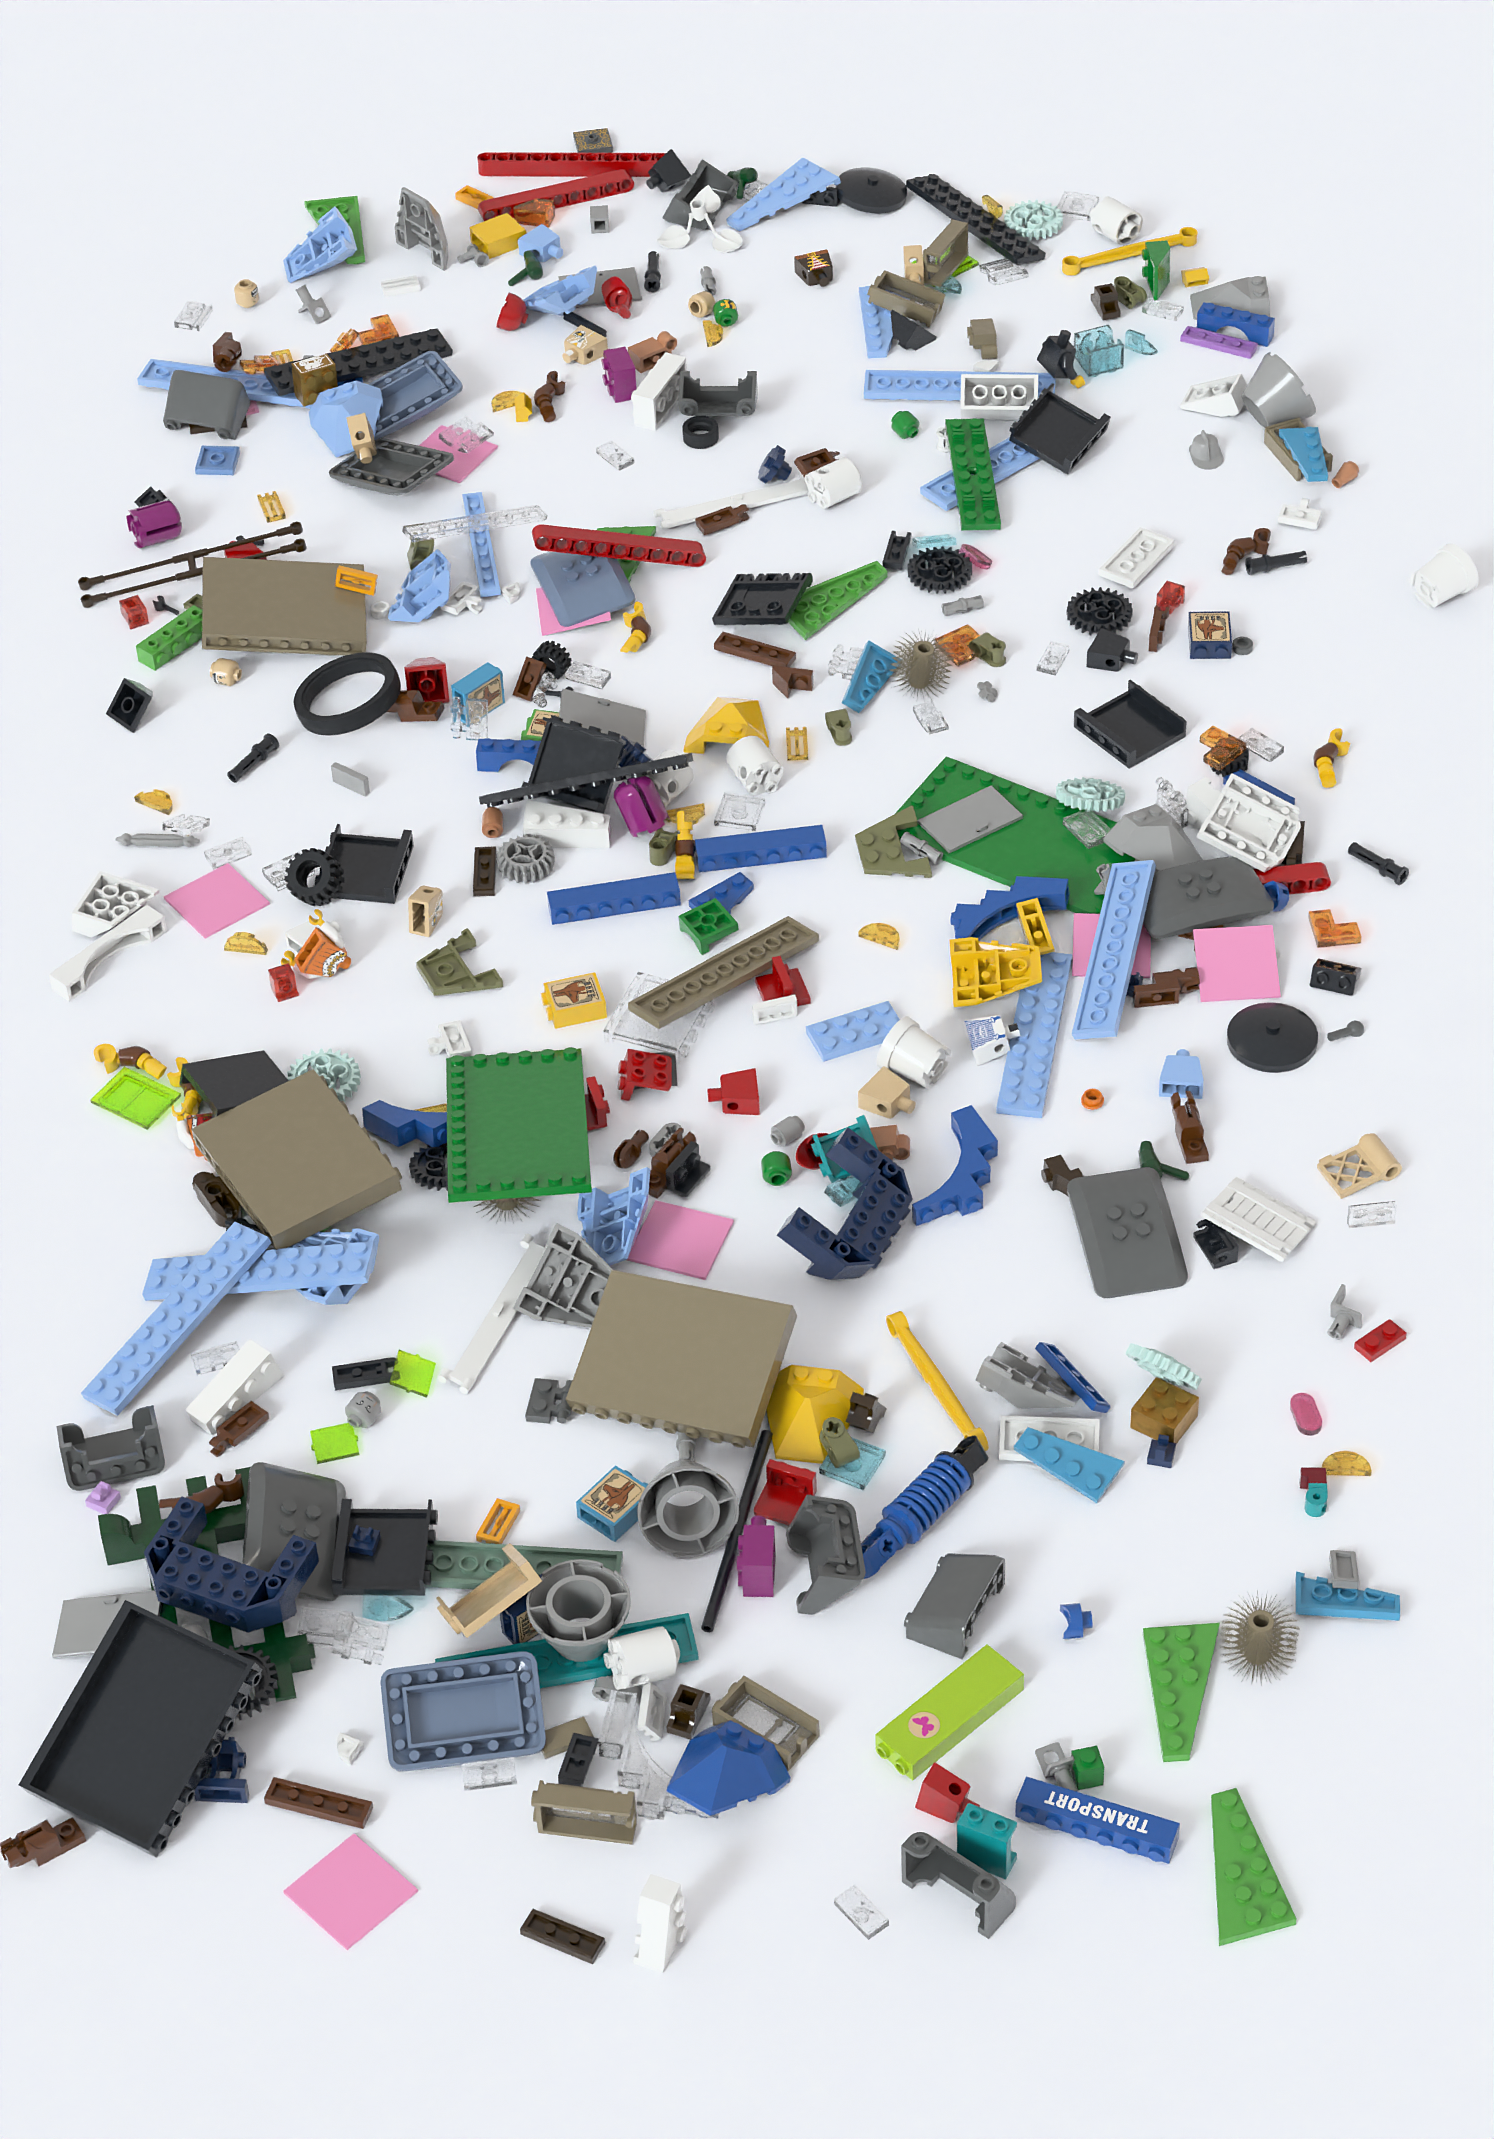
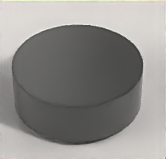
[1232,636,1253,655]

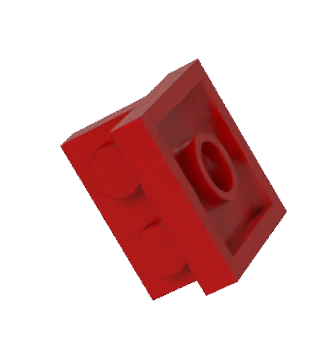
[755,956,811,1007]

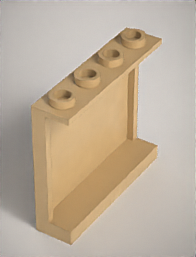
[436,1543,542,1638]

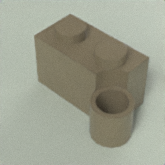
[967,318,998,360]

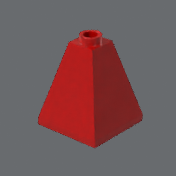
[404,657,450,703]

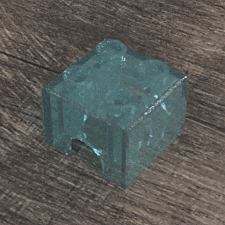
[1074,324,1124,377]

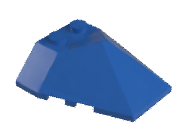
[666,1720,791,1816]

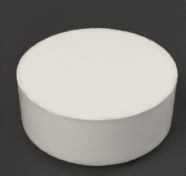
[370,601,390,619]

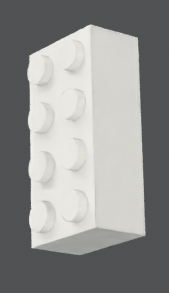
[631,352,687,431]
[960,374,1038,420]

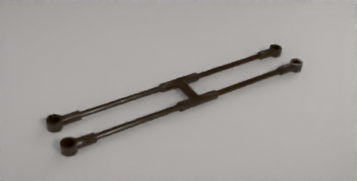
[78,521,307,608]

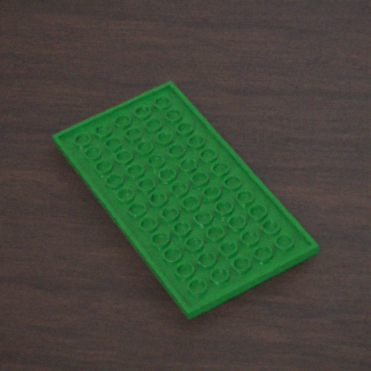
[895,756,1135,914]
[446,1047,592,1203]

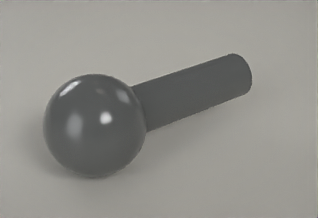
[1327,1020,1364,1041]

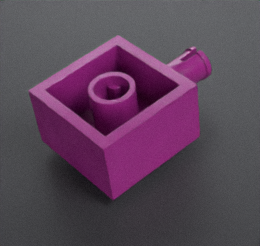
[601,346,637,403]
[737,1516,776,1597]

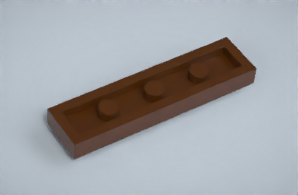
[714,631,796,667]
[264,1777,373,1829]

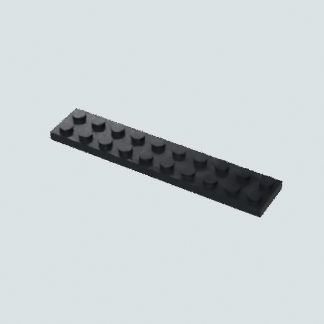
[906,174,1046,265]
[264,328,453,396]
[479,753,694,808]

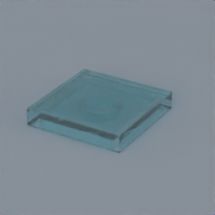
[912,534,957,549]
[819,1437,886,1491]

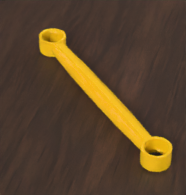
[1062,227,1198,276]
[886,1311,989,1451]

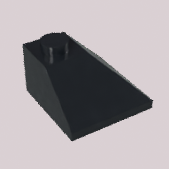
[890,309,937,351]
[106,678,153,733]

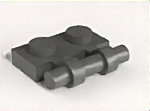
[525,1378,572,1424]

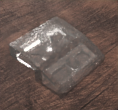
[979,258,1029,286]
[439,415,494,453]

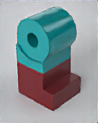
[1299,1467,1328,1517]

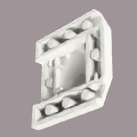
[1196,773,1301,872]

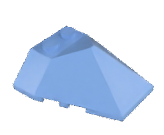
[283,207,357,283]
[523,265,597,316]
[309,381,384,457]
[388,549,451,622]
[577,1167,650,1266]
[288,1229,380,1305]

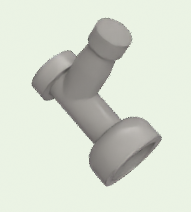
[457,244,489,267]

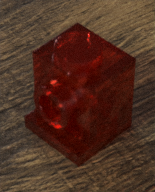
[1156,581,1185,614]
[119,595,149,630]
[268,963,299,1002]

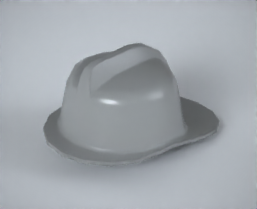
[1189,430,1223,470]

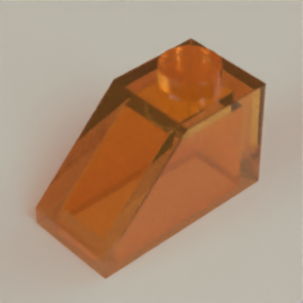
[513,198,555,228]

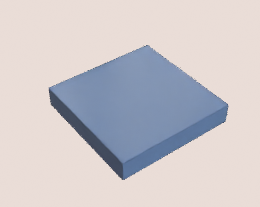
[195,445,240,475]

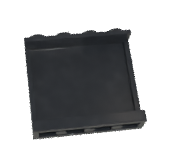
[1009,383,1111,475]
[1074,679,1187,769]
[522,715,626,814]
[315,823,414,904]
[180,1050,289,1118]
[331,1499,438,1596]

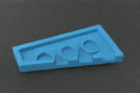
[1279,427,1328,482]
[842,640,902,713]
[1014,1427,1125,1503]
[1295,1571,1400,1621]

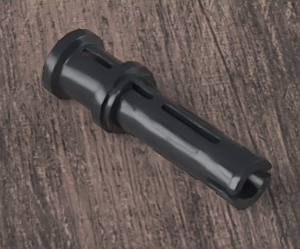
[644,251,661,293]
[1245,550,1307,575]
[227,733,280,783]
[1348,842,1409,885]

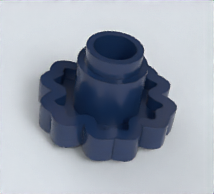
[757,445,792,484]
[619,735,653,767]

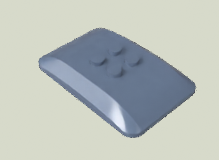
[368,351,463,440]
[530,541,636,627]
[380,1651,546,1771]

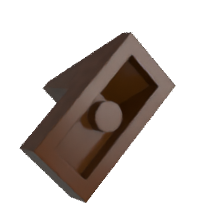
[512,656,547,702]
[772,666,814,698]

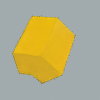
[1181,267,1209,288]
[515,392,532,422]

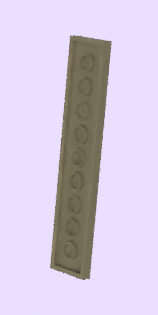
[628,916,819,1029]

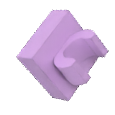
[85,1481,121,1514]

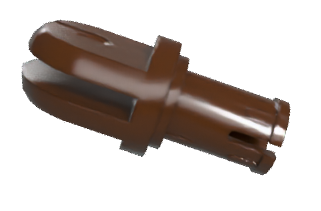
[613,1129,649,1169]

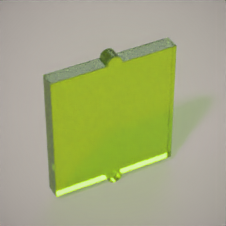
[389,1349,436,1398]
[310,1423,360,1464]

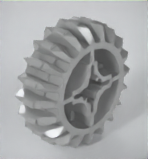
[497,834,555,884]

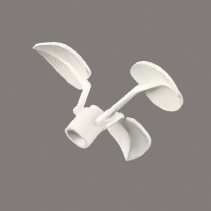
[657,185,743,253]

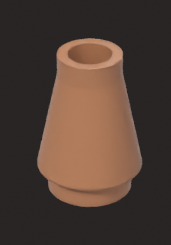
[1332,461,1359,488]

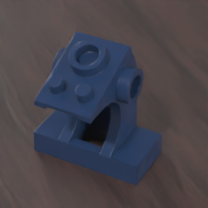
[195,1737,250,1803]

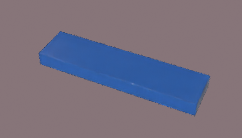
[1035,1342,1111,1413]

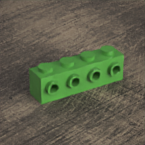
[136,605,202,671]

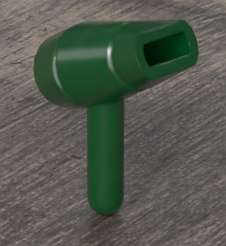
[727,167,758,200]
[508,250,543,286]
[1138,1141,1190,1180]

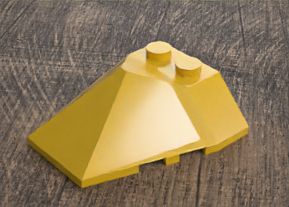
[683,697,769,754]
[949,937,1042,1007]
[766,1365,864,1464]

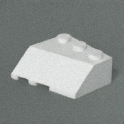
[71,871,159,937]

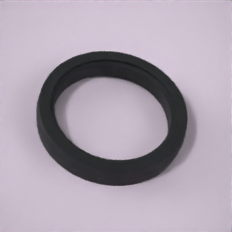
[293,652,401,736]

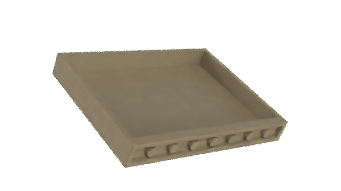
[202,557,367,656]
[191,1069,402,1250]
[566,1270,797,1448]

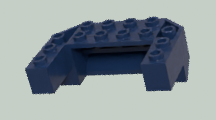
[776,1127,913,1280]
[144,1496,319,1633]

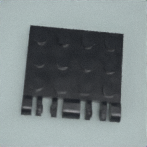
[712,573,813,626]

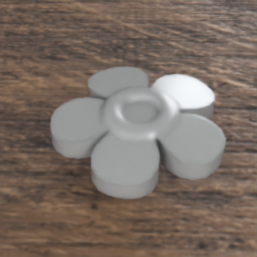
[977,681,998,702]

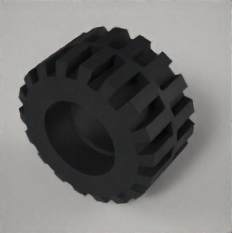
[284,848,345,906]

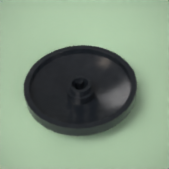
[835,167,907,214]
[1227,1002,1318,1073]

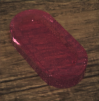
[959,544,993,570]
[1290,1393,1322,1436]

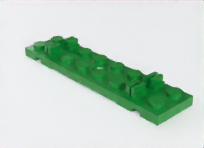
[945,418,1001,531]

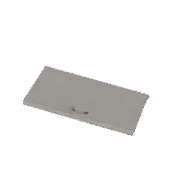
[558,267,642,308]
[559,688,646,747]
[917,786,1023,853]
[52,1591,162,1658]

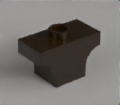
[1090,283,1121,321]
[845,1392,887,1434]
[666,1684,711,1740]

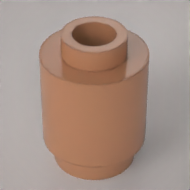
[482,807,503,838]

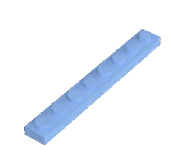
[462,492,501,597]

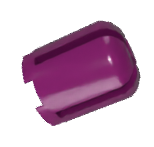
[126,500,182,549]
[613,776,670,837]

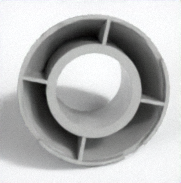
[1242,352,1316,428]
[637,1460,739,1558]
[526,1559,631,1662]

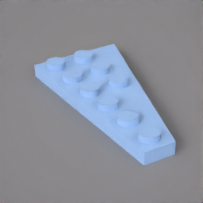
[726,157,841,231]
[859,286,909,358]

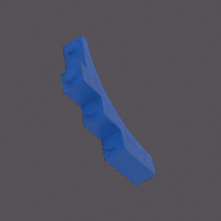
[950,876,1070,941]
[362,1100,447,1147]
[912,1105,998,1226]

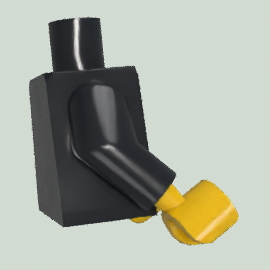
[1037,330,1085,388]

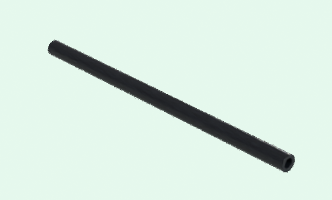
[701,1430,773,1633]

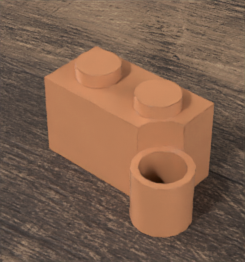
[627,331,677,373]
[870,1125,910,1160]

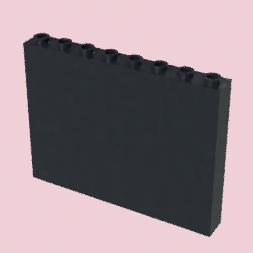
[18,1600,262,1858]

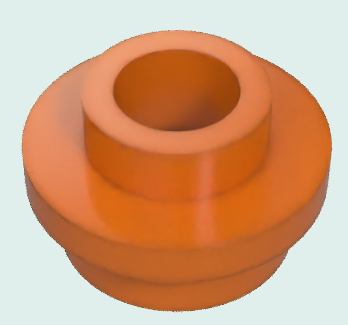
[1081,1088,1104,1110]

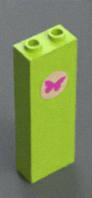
[875,1644,1024,1781]

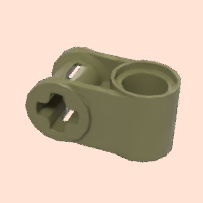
[1113,276,1147,309]
[407,534,434,570]
[969,632,1006,667]
[825,708,852,746]
[649,828,680,866]
[819,1417,860,1468]

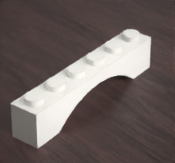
[48,905,167,1002]

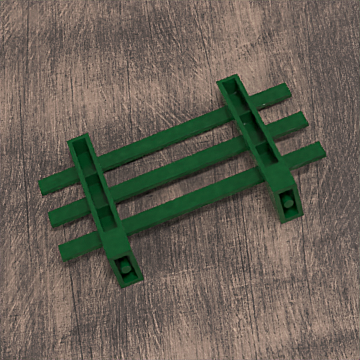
[98,1467,316,1702]

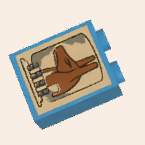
[451,662,505,726]
[576,1465,648,1542]

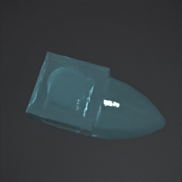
[936,275,962,294]
[1125,329,1158,355]
[824,1177,860,1207]
[362,1594,414,1621]

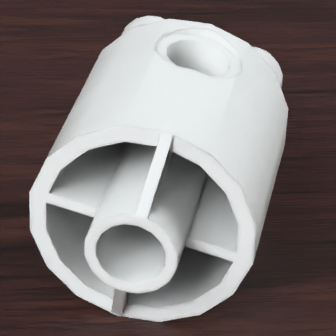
[1089,196,1143,246]
[805,457,861,509]
[726,736,784,795]
[645,750,694,807]
[604,1626,680,1690]

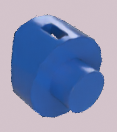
[1263,881,1289,912]
[1060,1603,1093,1639]

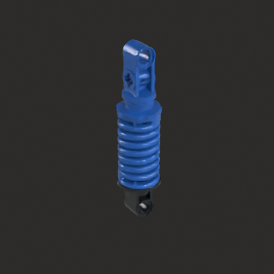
[861,1436,989,1579]

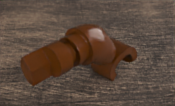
[534,371,566,422]
[1221,528,1271,575]
[159,1473,244,1515]

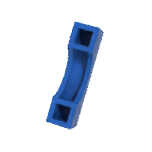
[1196,302,1275,347]
[476,738,541,772]

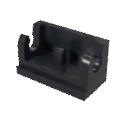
[1193,1219,1239,1269]
[558,1733,599,1787]

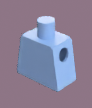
[518,224,563,262]
[1159,1049,1204,1099]

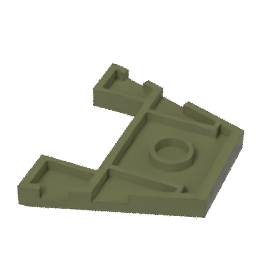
[855,806,932,878]
[416,928,504,996]

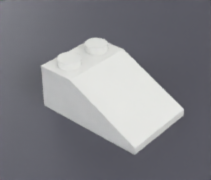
[1180,373,1247,417]

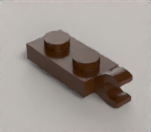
[695,504,750,536]
[1149,606,1169,652]
[209,1401,269,1457]

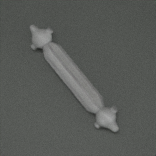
[115,833,200,847]

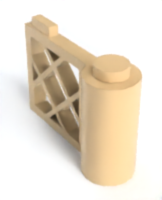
[1317,1133,1402,1199]

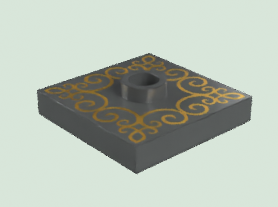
[573,128,613,153]

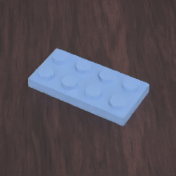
[806,1001,900,1062]

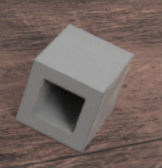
[590,205,609,234]

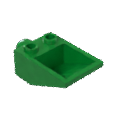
[1142,240,1170,300]

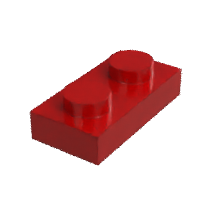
[1354,1319,1407,1362]

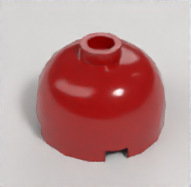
[496,292,529,331]

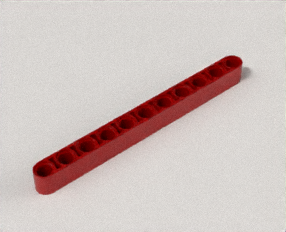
[477,152,666,177]

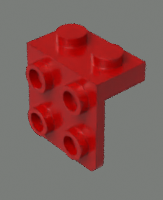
[617,1049,672,1101]
[585,1076,610,1131]
[753,1459,817,1526]

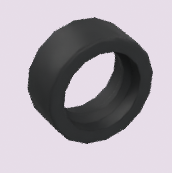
[682,416,719,449]

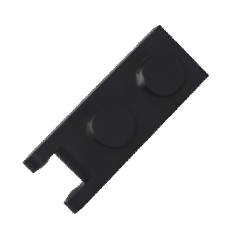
[882,530,912,570]
[332,1357,400,1391]

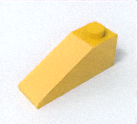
[1016,898,1055,955]

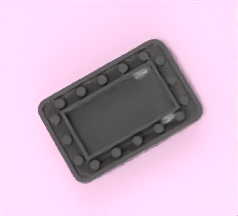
[329,438,454,495]
[1143,856,1274,939]
[1067,1167,1188,1298]
[242,1462,346,1601]

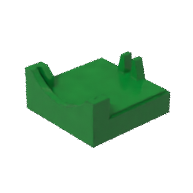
[678,898,739,955]

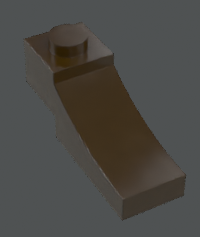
[1041,1154,1084,1196]

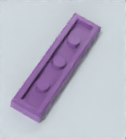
[1180,326,1258,359]

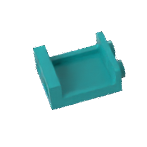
[811,1115,878,1183]
[957,1803,1017,1880]

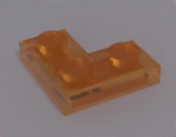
[358,314,399,345]
[329,328,360,352]
[239,355,281,374]
[934,624,980,667]
[1199,725,1246,771]
[1308,909,1362,948]

